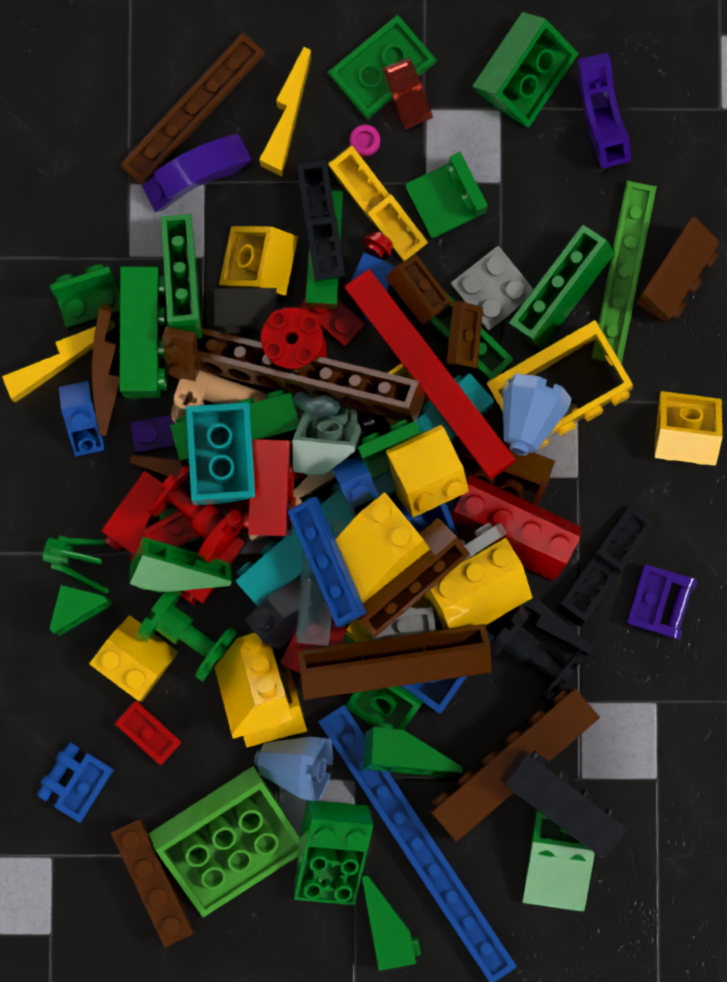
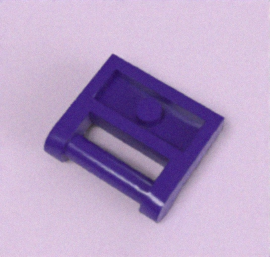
[626,564,697,640]

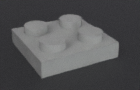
[450,246,534,332]

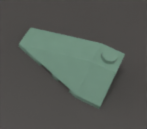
[292,399,361,476]

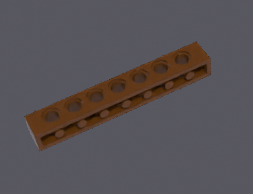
[197,328,425,423]

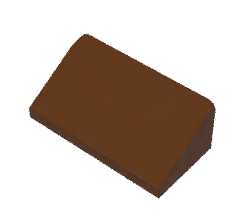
[386,254,453,325]

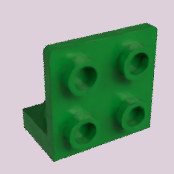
[406,151,488,239]
[50,265,120,330]

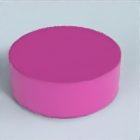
[350,125,380,157]

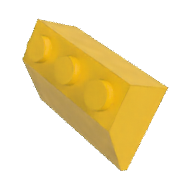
[424,538,533,630]
[214,633,293,739]

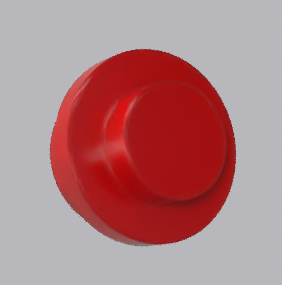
[364,231,393,259]

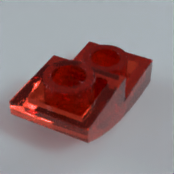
[382,57,433,129]

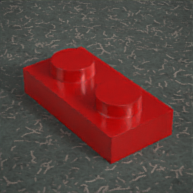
[299,299,365,348]
[115,701,182,765]

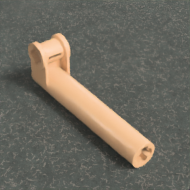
[171,370,306,423]

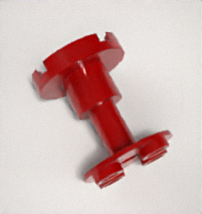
[261,307,327,369]
[146,464,245,563]

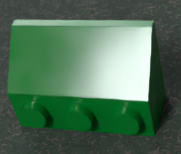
[472,12,579,128]

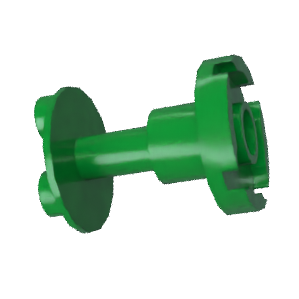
[136,591,237,682]

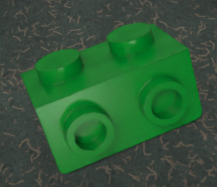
[357,419,421,478]

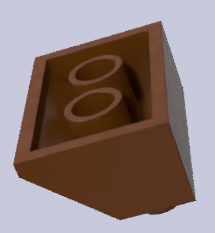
[636,217,720,323]
[454,441,555,506]

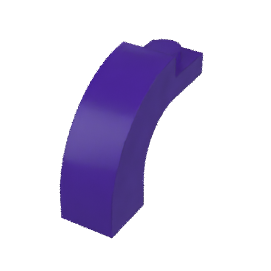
[578,53,631,168]
[142,134,252,212]

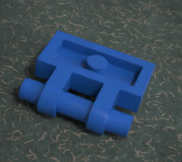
[36,742,114,823]

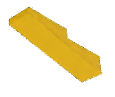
[259,47,311,177]
[327,146,428,261]
[2,320,118,403]

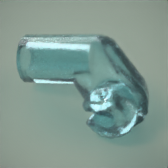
[293,392,339,418]

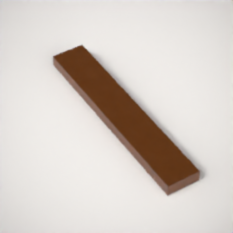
[120,32,266,186]

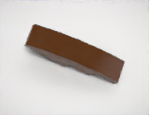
[92,303,120,436]

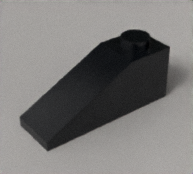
[245,569,326,650]

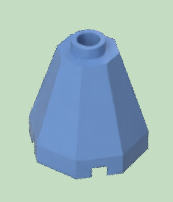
[503,374,572,456]
[254,736,334,801]

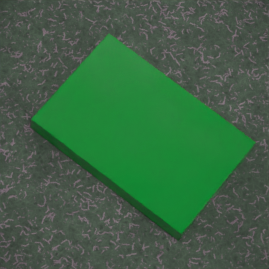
[328,15,437,120]

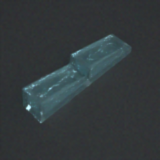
[296,516,342,646]

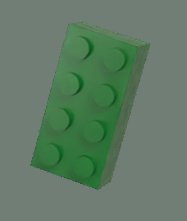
[120,267,168,398]

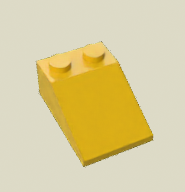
[335,492,430,603]

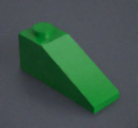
[130,537,232,593]
[363,723,462,778]
[362,874,421,971]

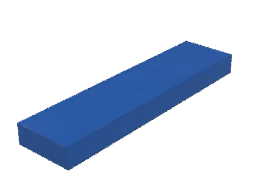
[287,497,367,627]

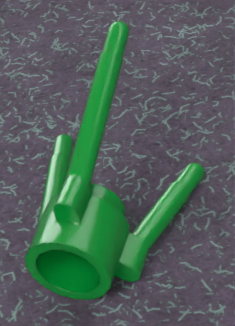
[43,536,109,594]

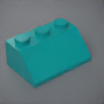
[186,402,255,506]

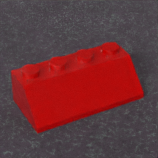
[450,474,581,581]

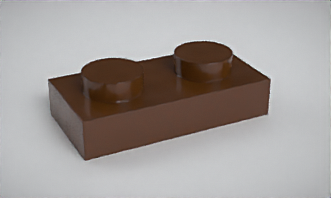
[447,301,483,369]
[162,326,199,381]

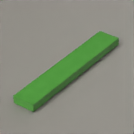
[591,181,657,364]

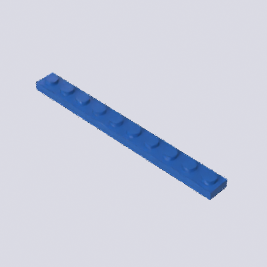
[319,705,517,982]

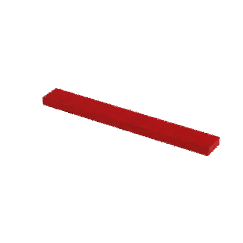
[344,269,516,480]

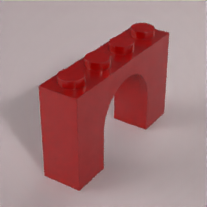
[101,471,247,605]

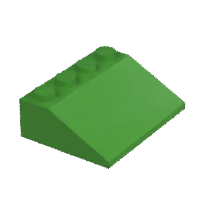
[149,766,300,917]

